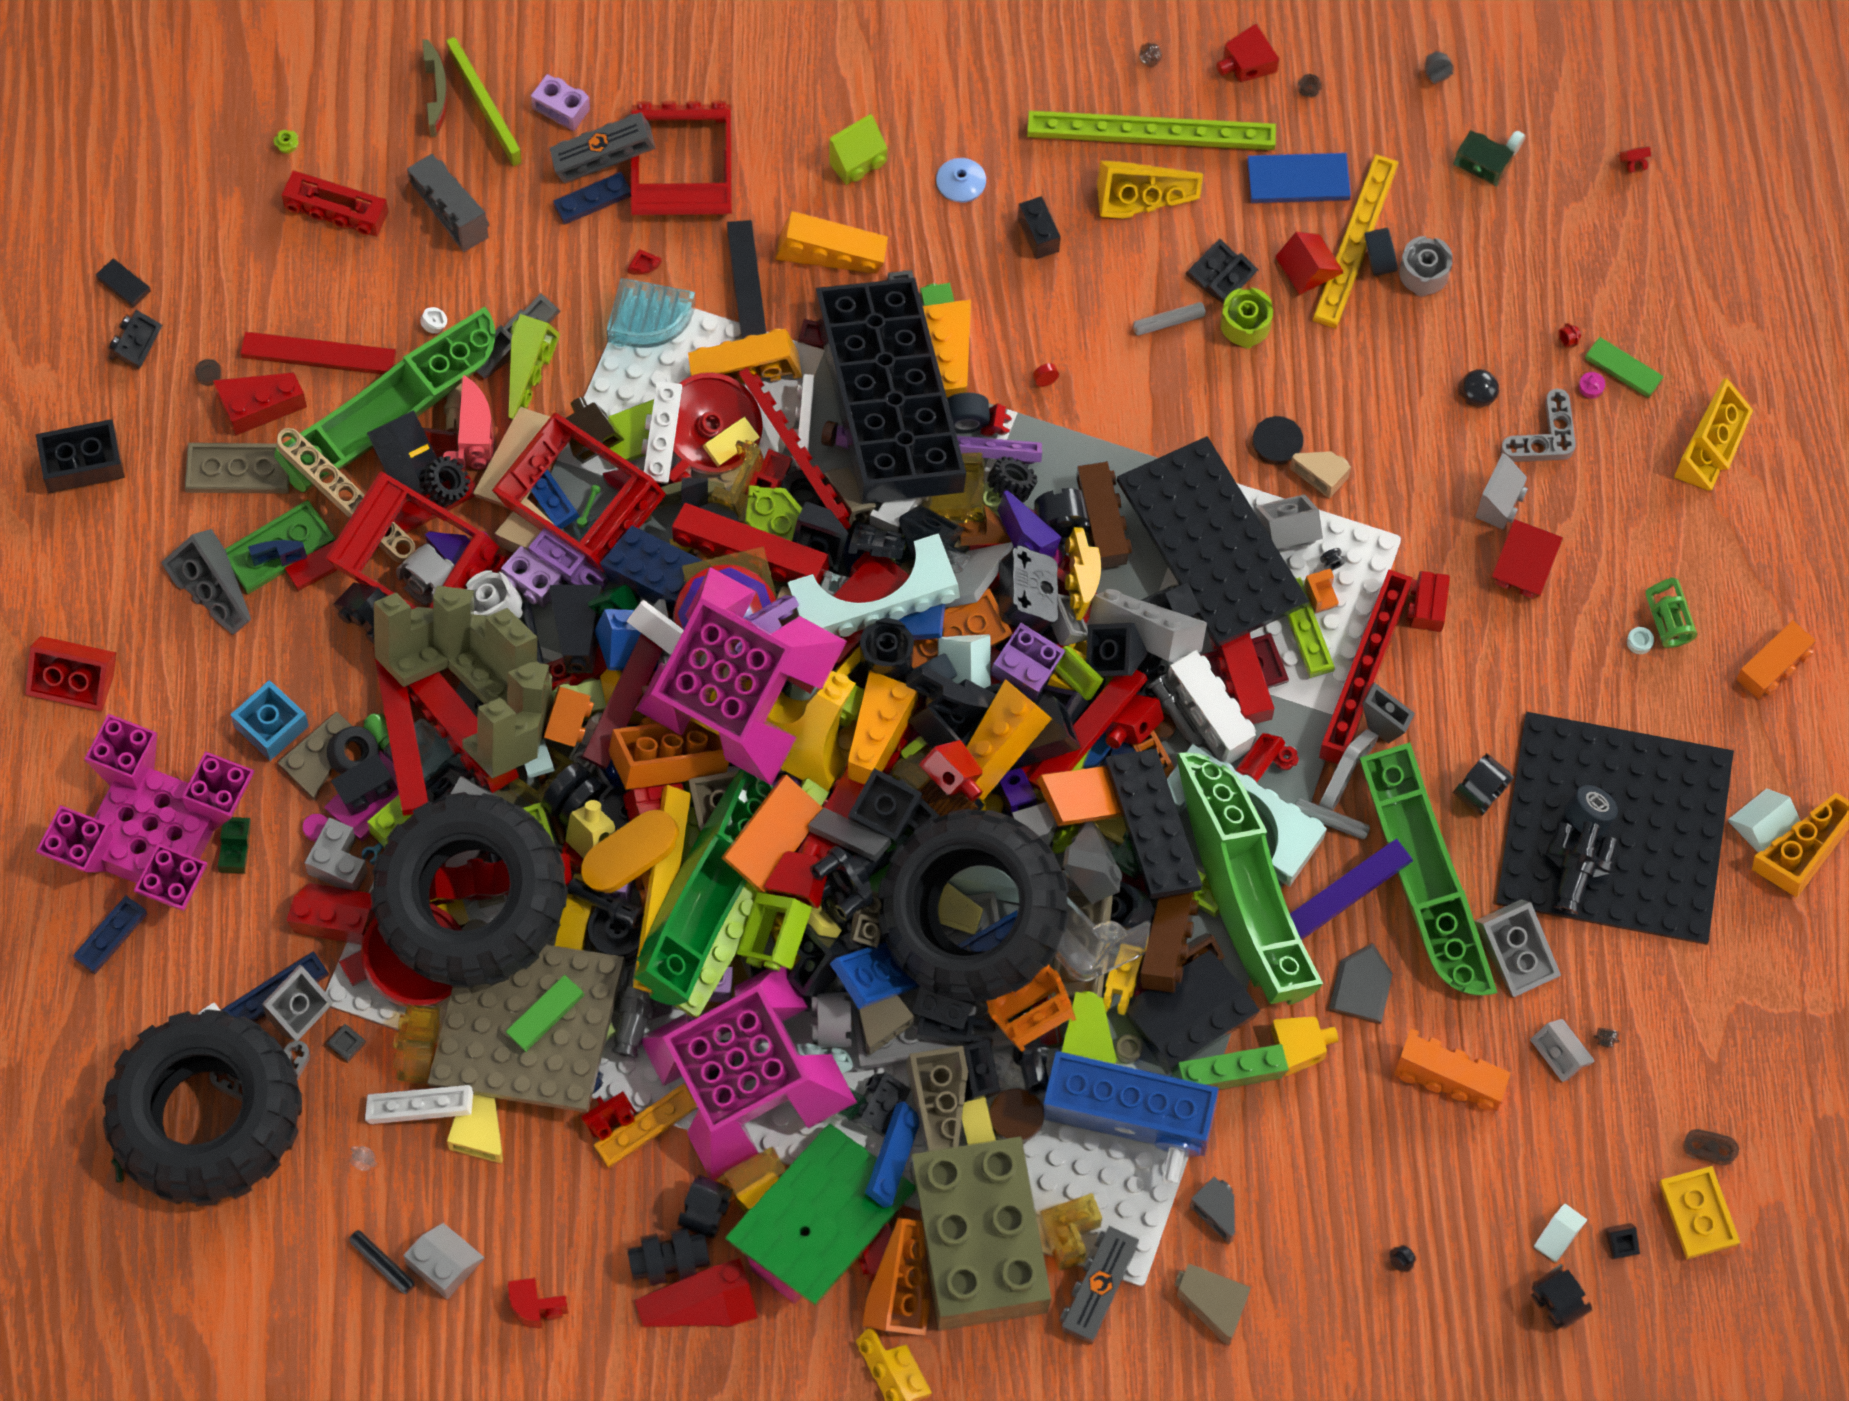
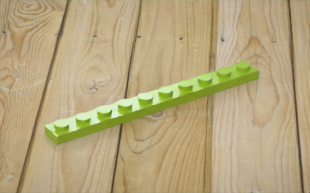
[1027,111,1276,150]
[674,778,829,1019]

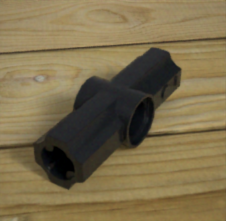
[1011,1013,1049,1095]

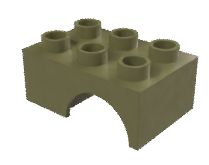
[910,1137,1052,1331]

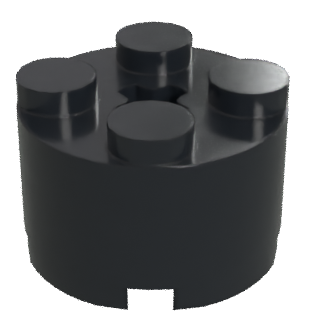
[1034,488,1091,544]
[860,618,914,679]
[1453,753,1514,816]
[1109,881,1155,941]
[677,1174,733,1239]
[1531,1264,1593,1331]

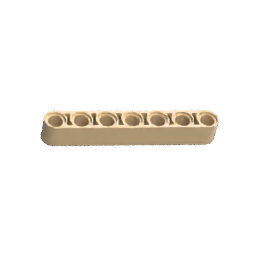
[276,428,415,563]

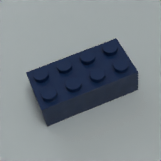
[600,525,712,613]

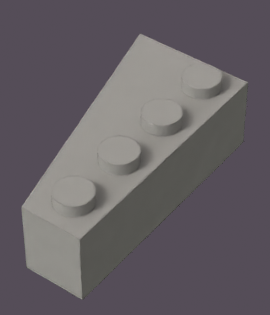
[1089,589,1207,661]

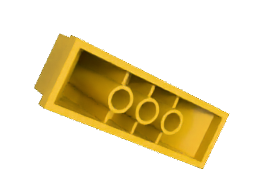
[690,671,856,792]

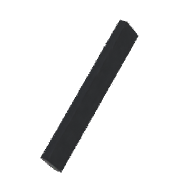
[727,220,767,339]

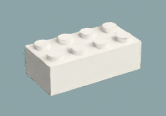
[1166,650,1256,764]

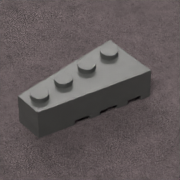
[407,154,489,252]

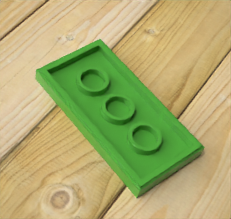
[225,500,336,594]

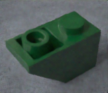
[588,584,640,616]

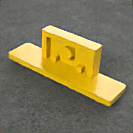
[856,1328,932,1401]

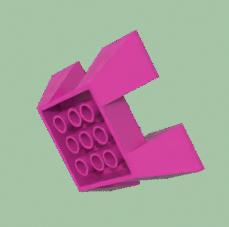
[636,567,847,785]
[36,714,254,911]
[642,967,857,1180]

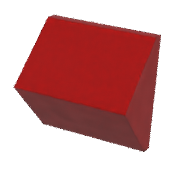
[1275,232,1343,295]

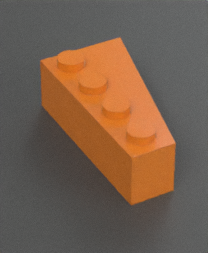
[1394,1028,1511,1111]

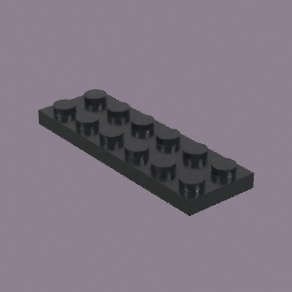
[1104,749,1203,899]

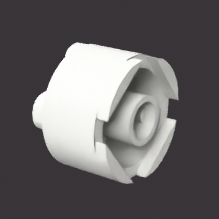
[466,570,523,619]

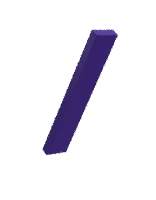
[1290,838,1413,940]

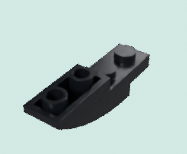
[906,666,996,718]

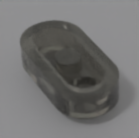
[1683,1129,1739,1165]

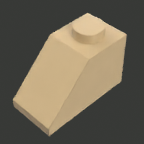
[1290,451,1351,499]

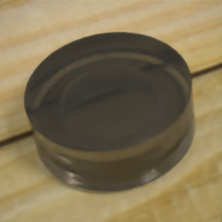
[195,359,222,386]

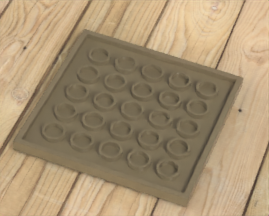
[428,945,625,1113]

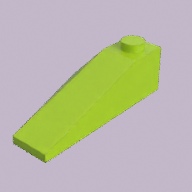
[509,314,560,420]

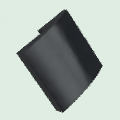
[1185,238,1258,303]
[963,1039,1001,1102]

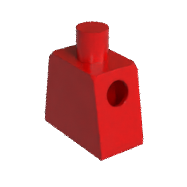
[1216,24,1280,82]
[1105,694,1164,749]
[918,740,983,802]
[764,842,827,909]

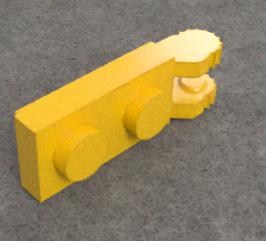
[1103,941,1146,1015]

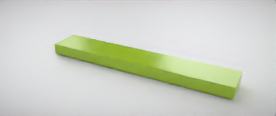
[446,37,522,167]

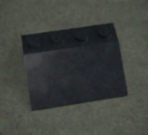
[1125,950,1260,1075]

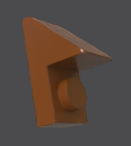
[957,505,1011,546]

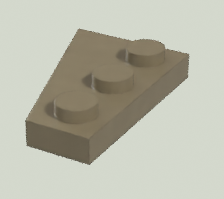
[278,712,352,801]

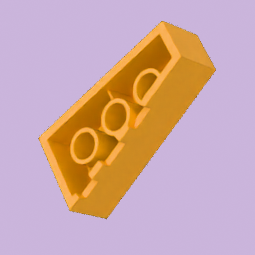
[923,300,971,398]

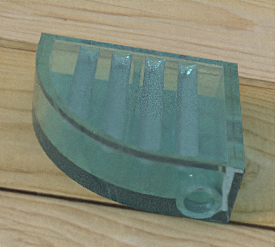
[607,278,696,348]

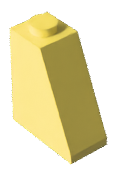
[447,1094,503,1164]

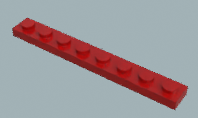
[738,367,851,529]

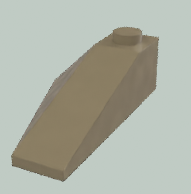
[905,1046,968,1152]

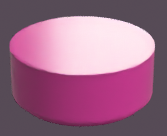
[303,814,328,842]

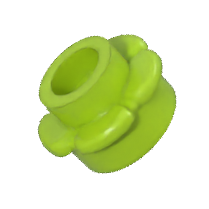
[274,130,298,153]

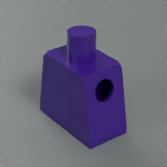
[997,768,1037,818]

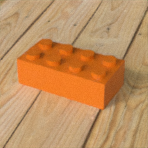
[609,720,729,789]

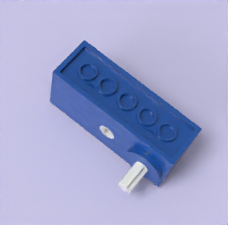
[1044,1051,1219,1184]

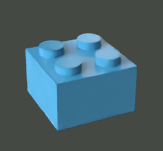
[230,680,309,761]

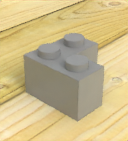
[305,817,368,891]

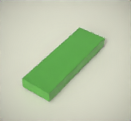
[1585,337,1664,398]
[505,975,585,1052]

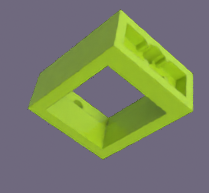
[737,892,812,971]

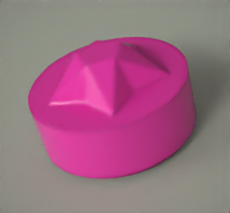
[1579,372,1605,399]

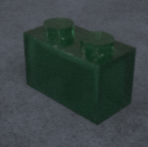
[1454,130,1514,186]

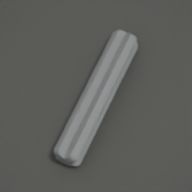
[1133,302,1206,335]
[1295,798,1370,839]

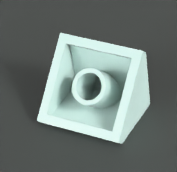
[938,634,991,689]
[1728,788,1801,853]

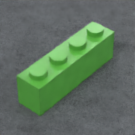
[1172,1044,1289,1090]

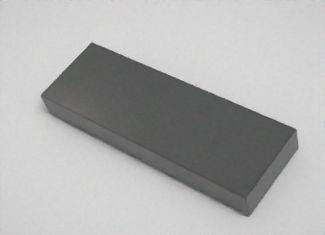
[808,808,891,862]

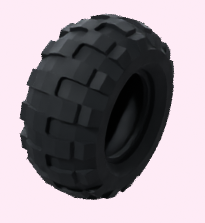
[370,792,568,988]
[102,1009,302,1206]

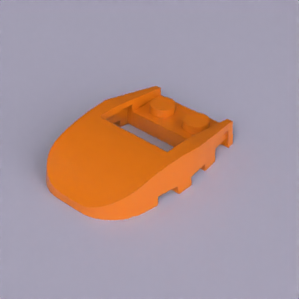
[985,965,1076,1052]

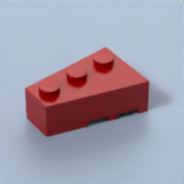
[213,372,307,436]

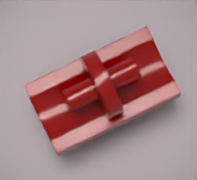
[581,1091,636,1141]

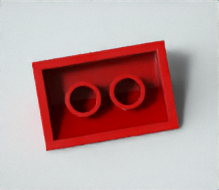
[25,636,117,711]
[286,883,376,945]

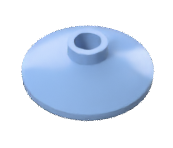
[936,158,986,203]

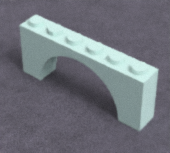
[788,533,960,637]
[1167,744,1327,887]

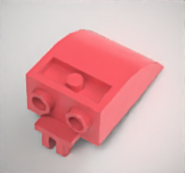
[443,375,494,470]

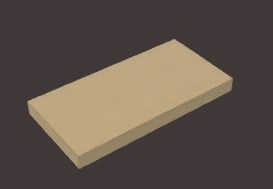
[473,407,550,508]

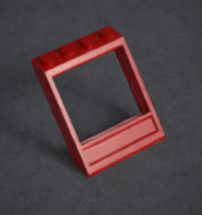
[631,100,732,215]
[492,413,666,573]
[325,471,499,610]

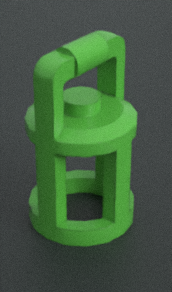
[1645,577,1698,648]

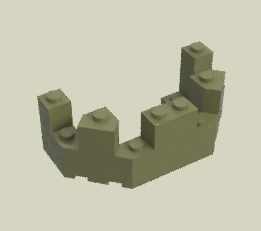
[374,585,552,778]

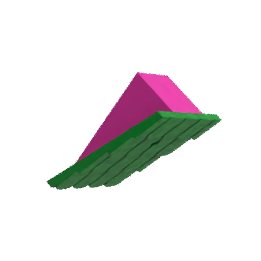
[725,1123,916,1306]

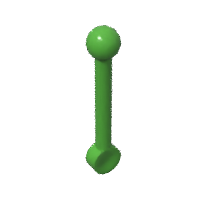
[577,485,601,528]

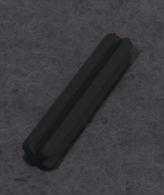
[349,1230,415,1294]

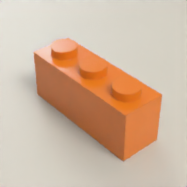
[1736,620,1816,700]

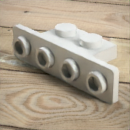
[641,381,682,484]

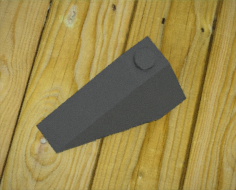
[161,529,251,635]
[1063,821,1122,904]

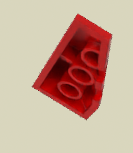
[635,1258,758,1327]

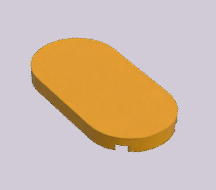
[581,810,679,893]

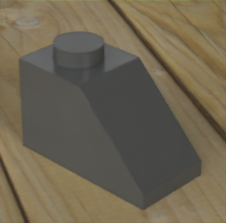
[1362,682,1415,744]
[1189,1176,1235,1244]

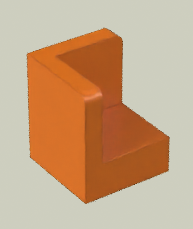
[1304,568,1339,613]

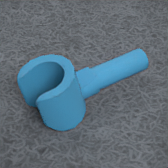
[362,843,383,865]

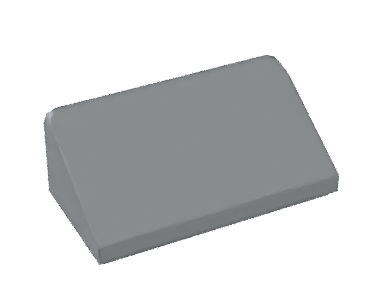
[1051,594,1088,645]

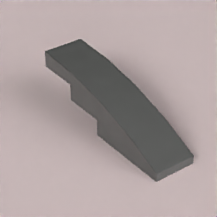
[477,293,561,379]

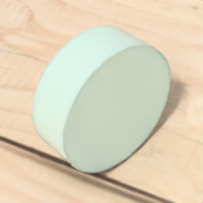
[1505,131,1526,156]
[1627,627,1654,654]

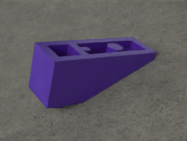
[997,490,1062,557]

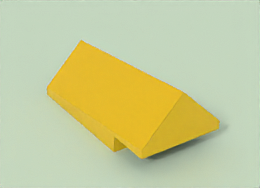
[1674,378,1753,491]

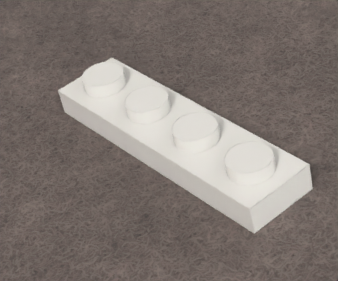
[791,374,814,470]
[365,1085,473,1124]

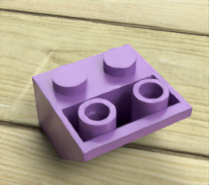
[991,623,1065,702]

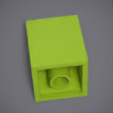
[1062,991,1116,1064]

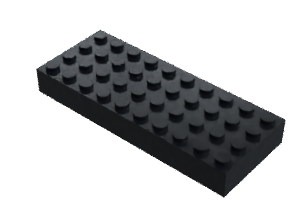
[814,277,966,504]

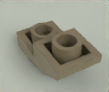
[851,890,881,948]

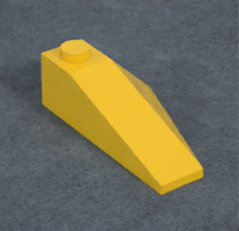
[1097,161,1203,218]

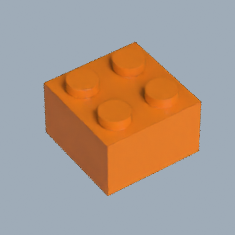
[543,686,594,747]

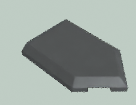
[1328,943,1393,1024]

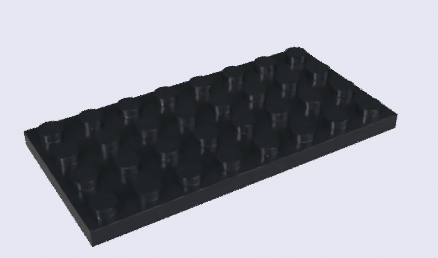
[1117,436,1309,647]

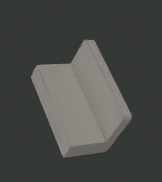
[1530,1019,1595,1082]

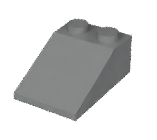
[1474,899,1561,997]

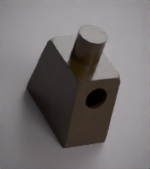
[565,397,624,464]

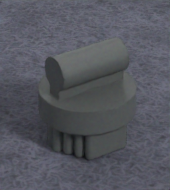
[1425,51,1454,84]

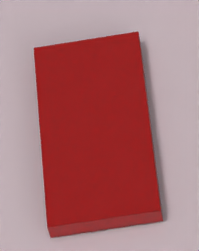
[833,557,904,666]

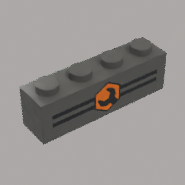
[549,112,656,184]
[1059,1226,1139,1344]

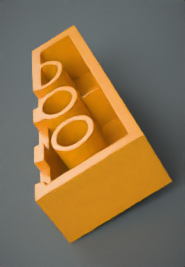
[775,211,888,274]
[688,329,802,385]
[848,670,918,785]
[966,679,1052,800]
[1752,793,1849,898]

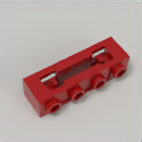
[282,170,389,237]

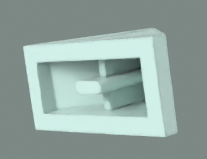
[1534,1204,1587,1263]

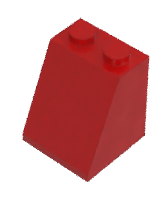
[1492,519,1563,599]

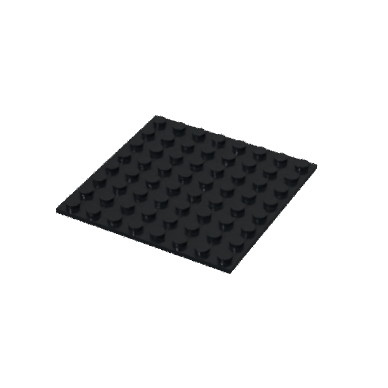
[1496,711,1734,945]

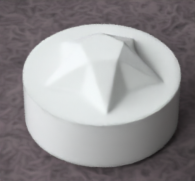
[420,307,447,334]

